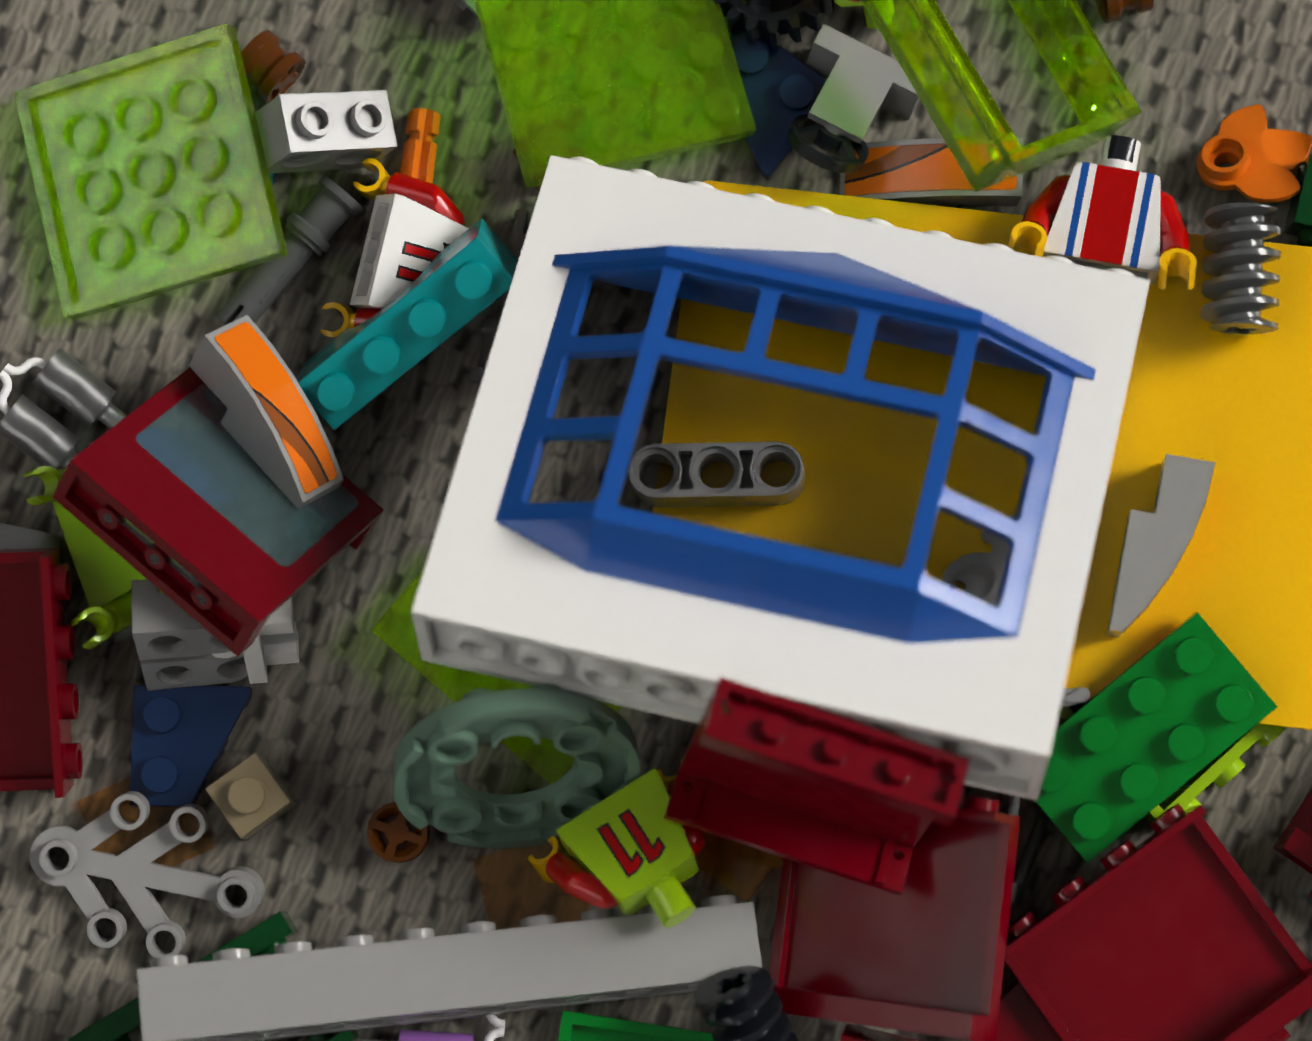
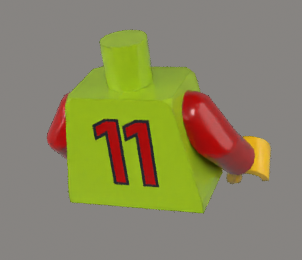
[527,760,705,928]

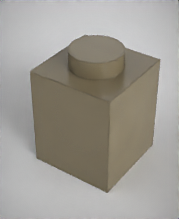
[205,753,297,840]

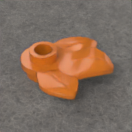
[1196,104,1312,203]

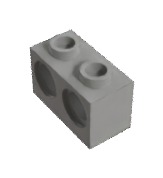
[250,90,398,174]

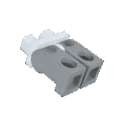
[132,579,299,691]

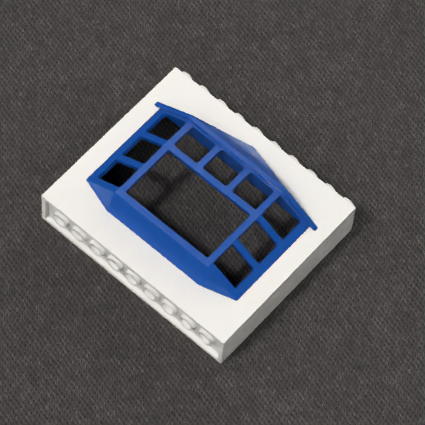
[411,155,1150,801]

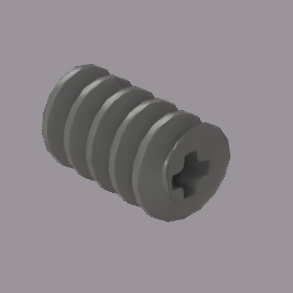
[1200,203,1282,335]

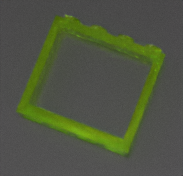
[862,0,1142,192]

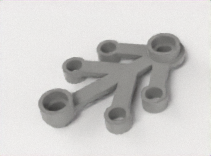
[30,791,265,958]

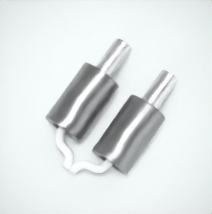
[0,348,127,469]

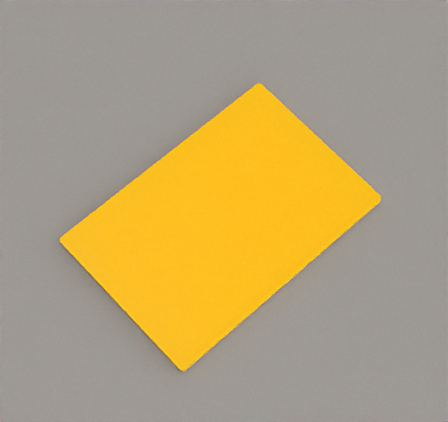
[652,180,1312,731]

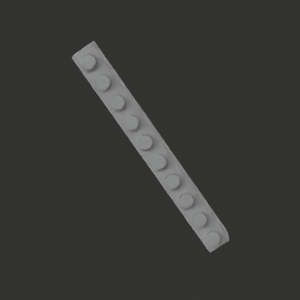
[137,895,763,1041]

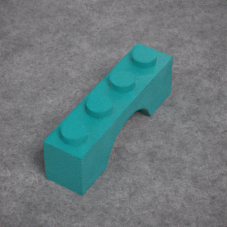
[297,219,518,430]

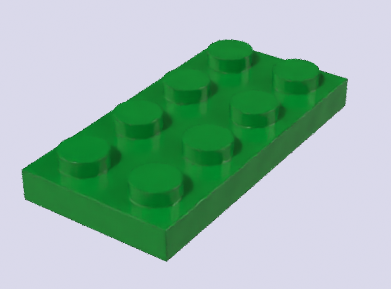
[1035,612,1278,863]

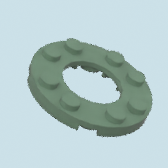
[392,683,640,848]

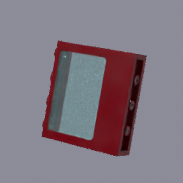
[52,367,384,657]

